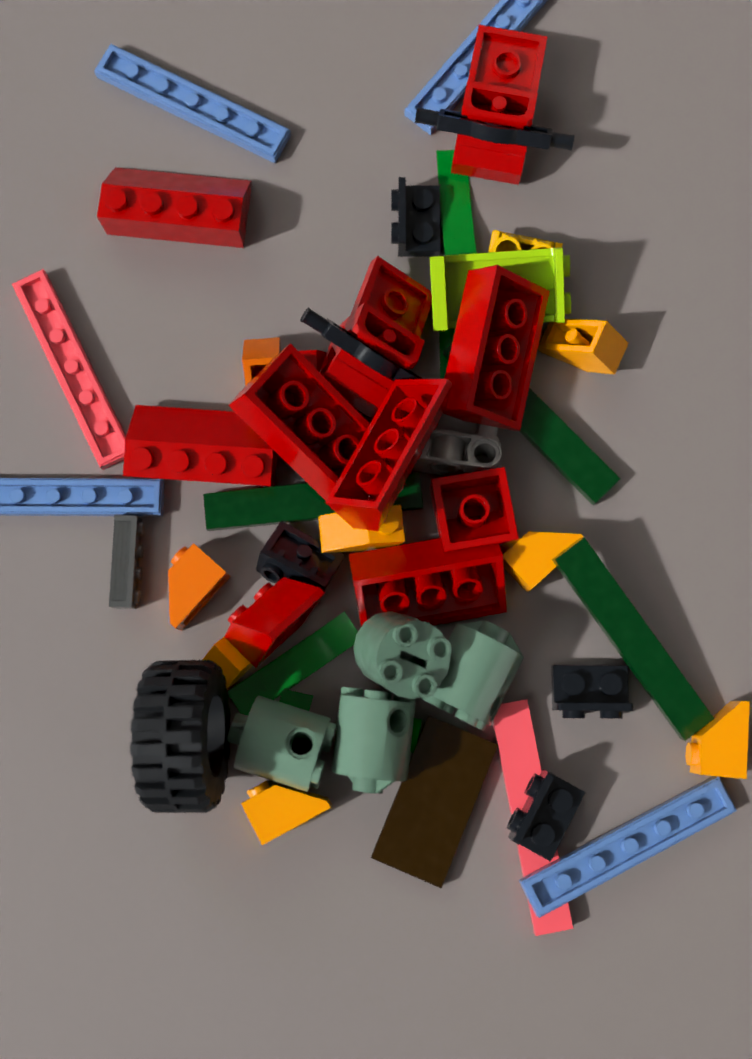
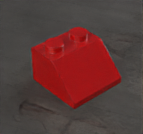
[430,467,519,553]
[224,577,325,668]

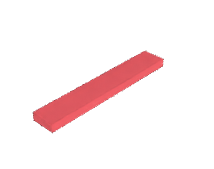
[12,269,126,470]
[492,699,573,936]

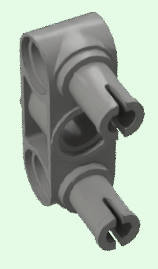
[412,424,502,477]

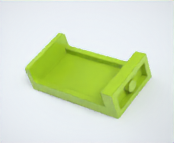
[429,247,571,331]

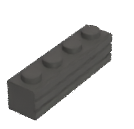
[109,515,145,609]

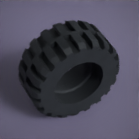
[130,660,231,813]

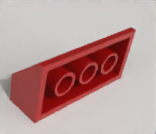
[97,167,252,248]
[443,265,550,431]
[228,343,370,501]
[325,379,453,531]
[123,405,277,486]
[348,538,507,626]

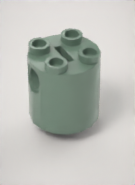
[353,611,452,699]
[422,620,524,731]
[331,686,416,794]
[227,695,337,792]

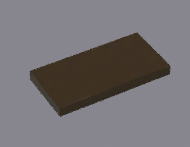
[371,715,498,888]

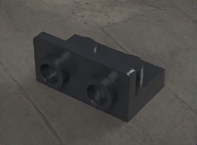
[391,177,440,257]
[256,521,345,604]
[551,665,633,718]
[507,769,586,862]

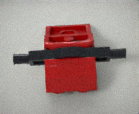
[415,24,575,185]
[300,256,432,419]

